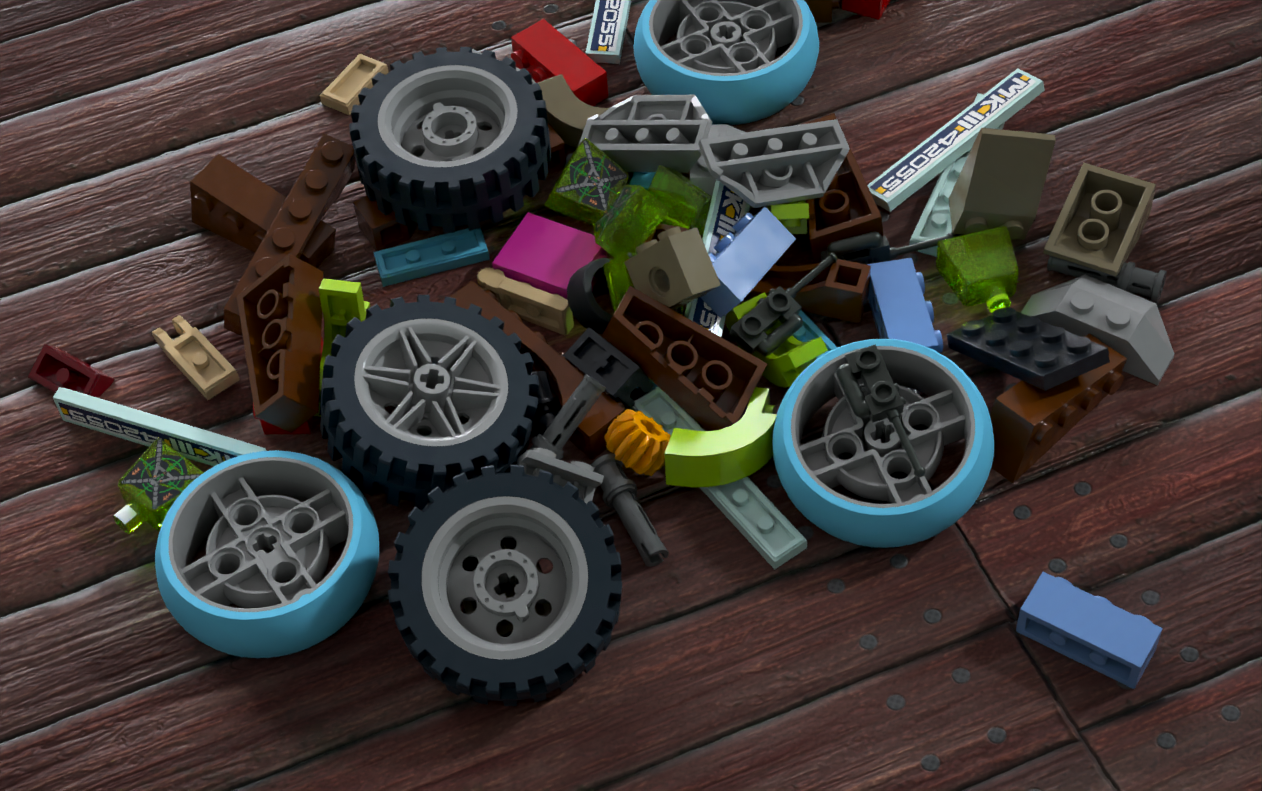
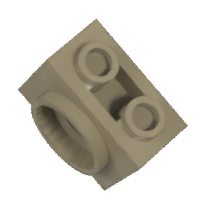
[624,226,721,310]

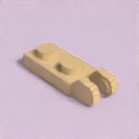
[477,267,574,335]
[152,315,240,400]

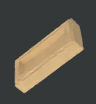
[320,54,389,115]

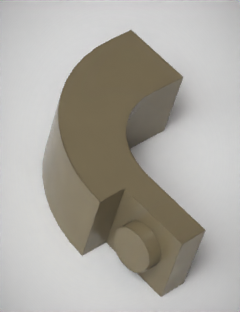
[538,74,650,148]

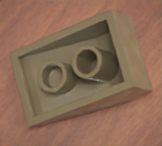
[948,128,1056,240]
[1043,163,1156,276]

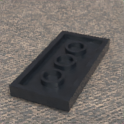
[947,307,1110,391]

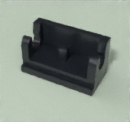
[563,327,654,407]

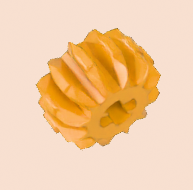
[604,409,671,476]

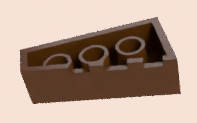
[800,113,884,264]
[190,154,336,268]
[237,253,324,433]
[602,286,767,431]
[990,333,1127,483]

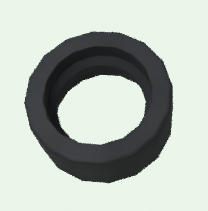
[567,257,635,334]

